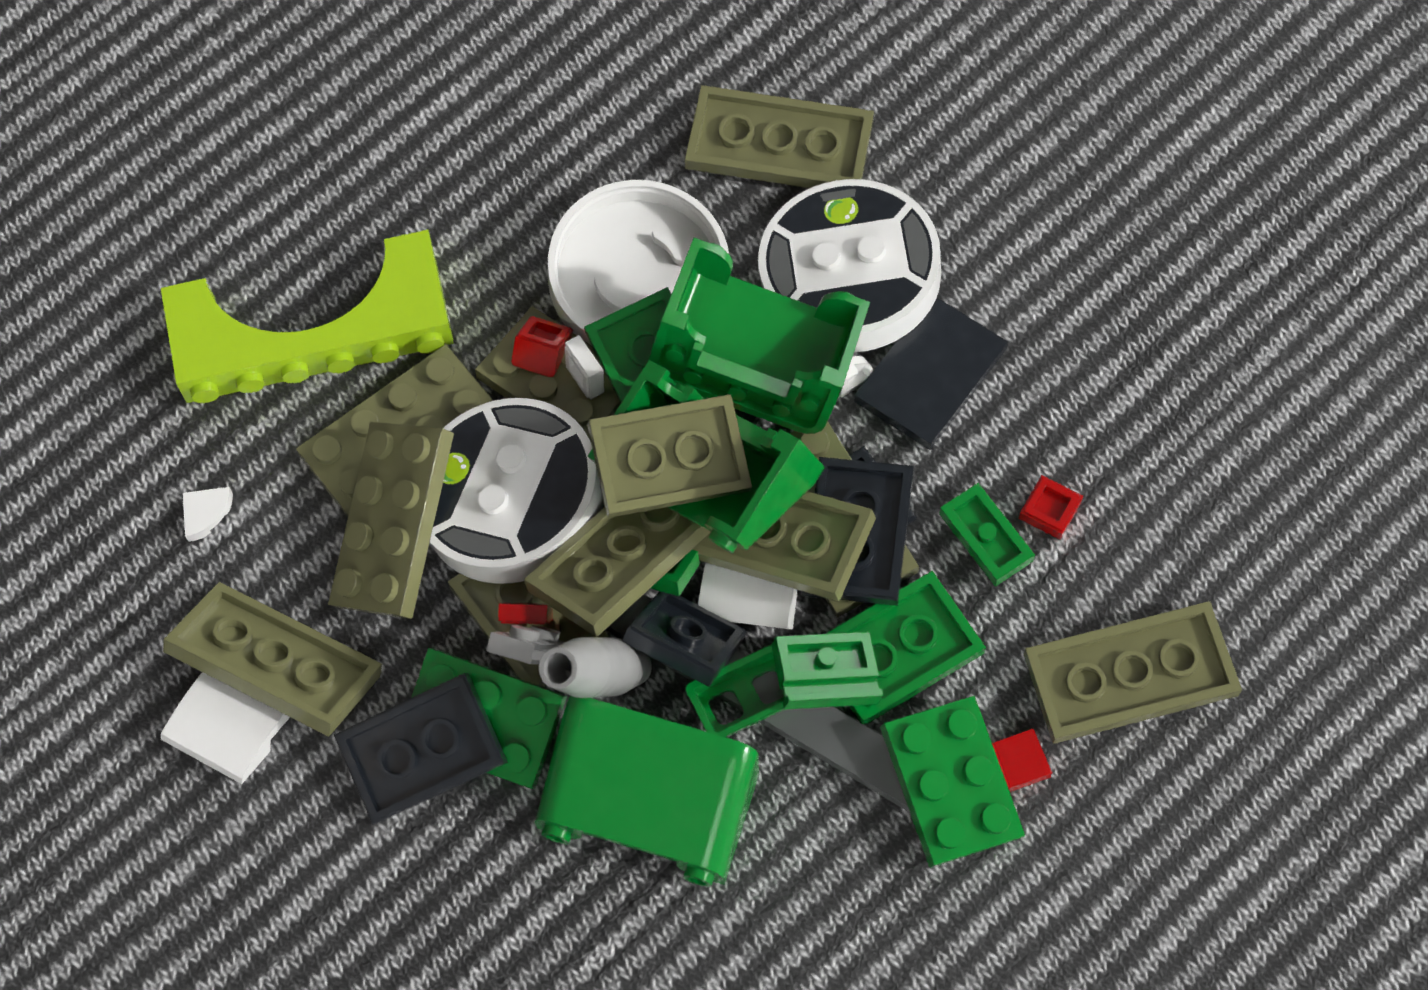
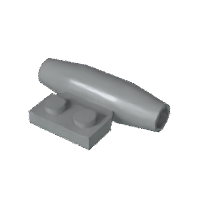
[486,625,652,698]

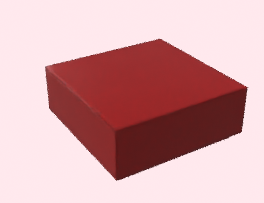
[1019,475,1083,540]
[498,602,553,625]
[992,729,1052,792]

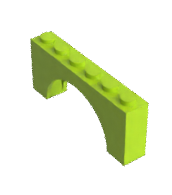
[161,230,454,403]

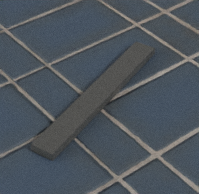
[605,594,910,813]

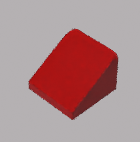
[511,316,573,377]

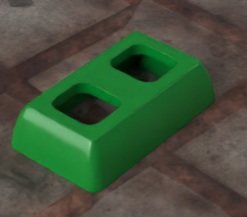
[686,644,785,737]

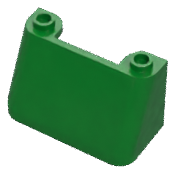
[648,237,870,434]
[587,360,825,554]
[535,696,759,887]

